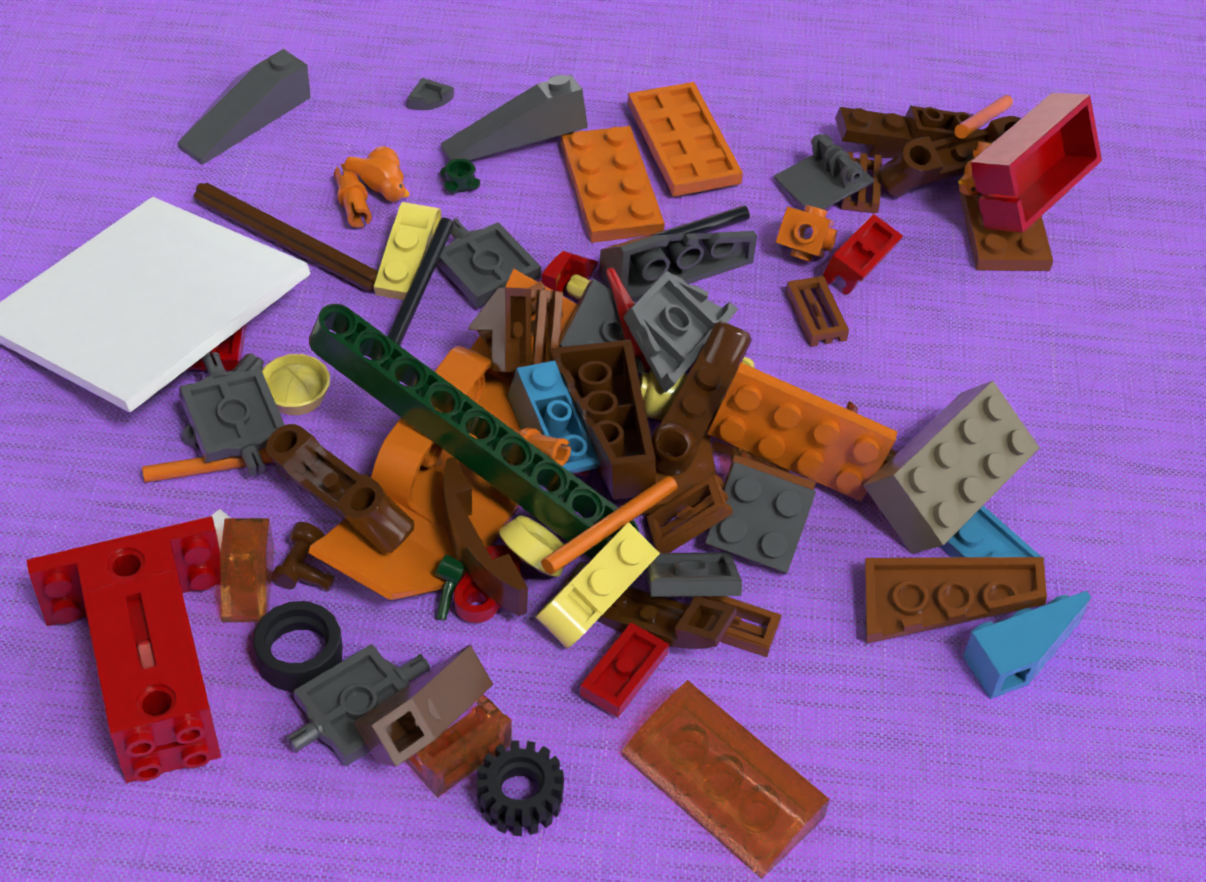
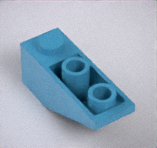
[507,361,600,474]
[963,590,1091,699]

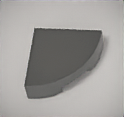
[407,78,454,110]

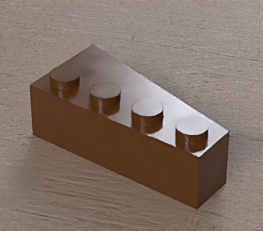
[549,339,656,499]

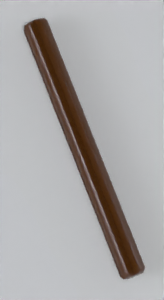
[193,183,378,291]

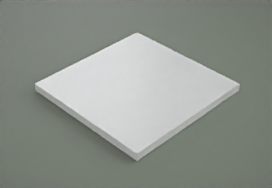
[0,197,310,412]

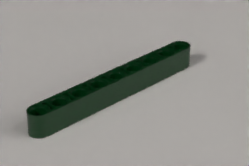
[309,303,639,559]

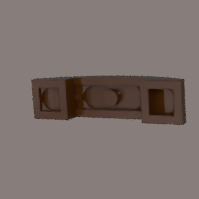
[443,457,528,616]
[561,562,737,649]

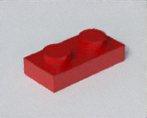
[580,622,669,718]

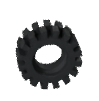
[477,740,564,836]

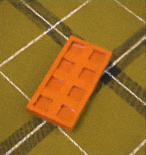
[627,82,743,197]
[560,126,665,243]
[707,362,898,502]

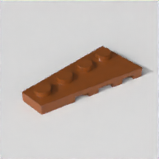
[865,557,1047,644]

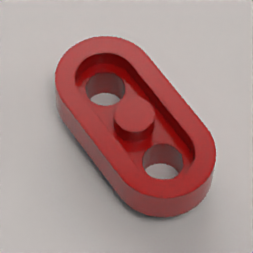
[454,545,521,623]

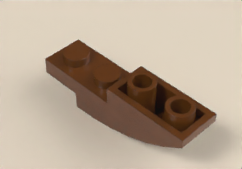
[835,105,980,158]

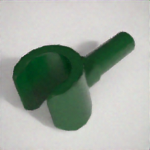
[434,555,464,620]

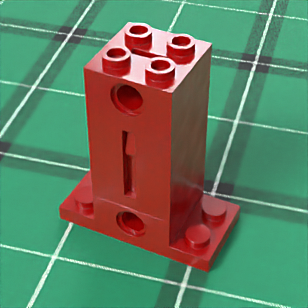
[26,516,227,783]

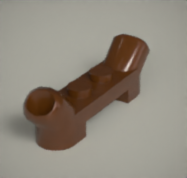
[879,116,1021,197]
[651,321,752,475]
[266,424,414,554]

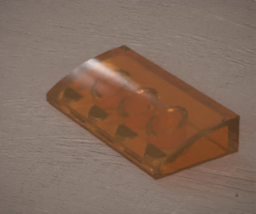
[621,680,830,879]

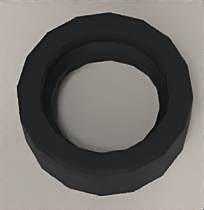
[253,601,343,692]

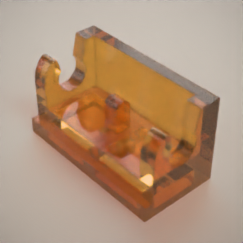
[405,695,512,798]

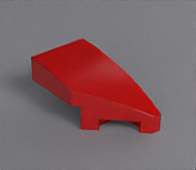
[542,251,598,293]

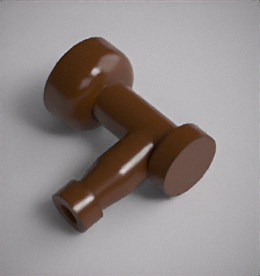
[271,522,335,592]

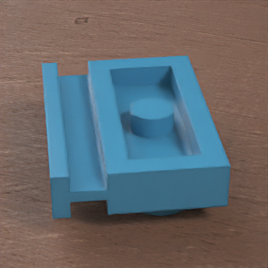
[939,506,1045,561]

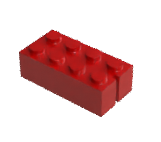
[970,93,1102,233]

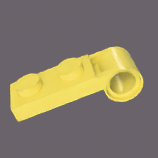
[374,202,441,300]
[535,522,660,649]

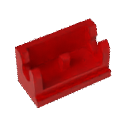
[822,214,903,295]

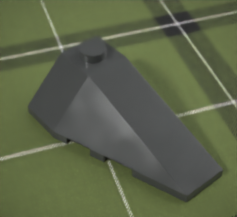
[177,49,311,165]
[441,75,588,161]
[599,231,757,302]

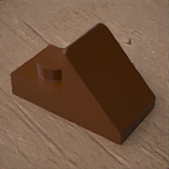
[468,287,531,372]

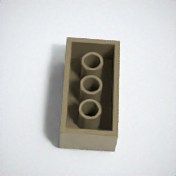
[863,381,1040,554]

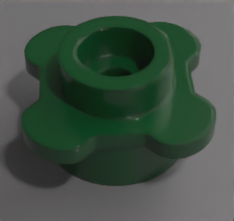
[440,159,480,193]

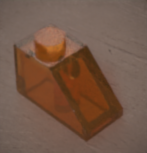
[220,518,275,622]

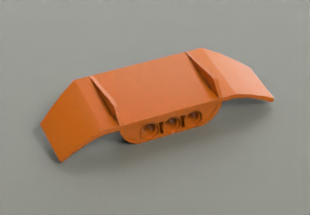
[308,269,577,600]

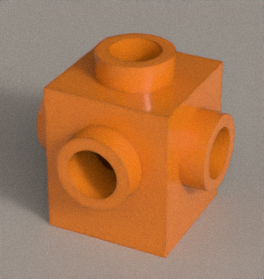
[775,205,838,262]

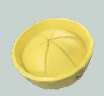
[262,354,330,415]
[499,515,564,577]

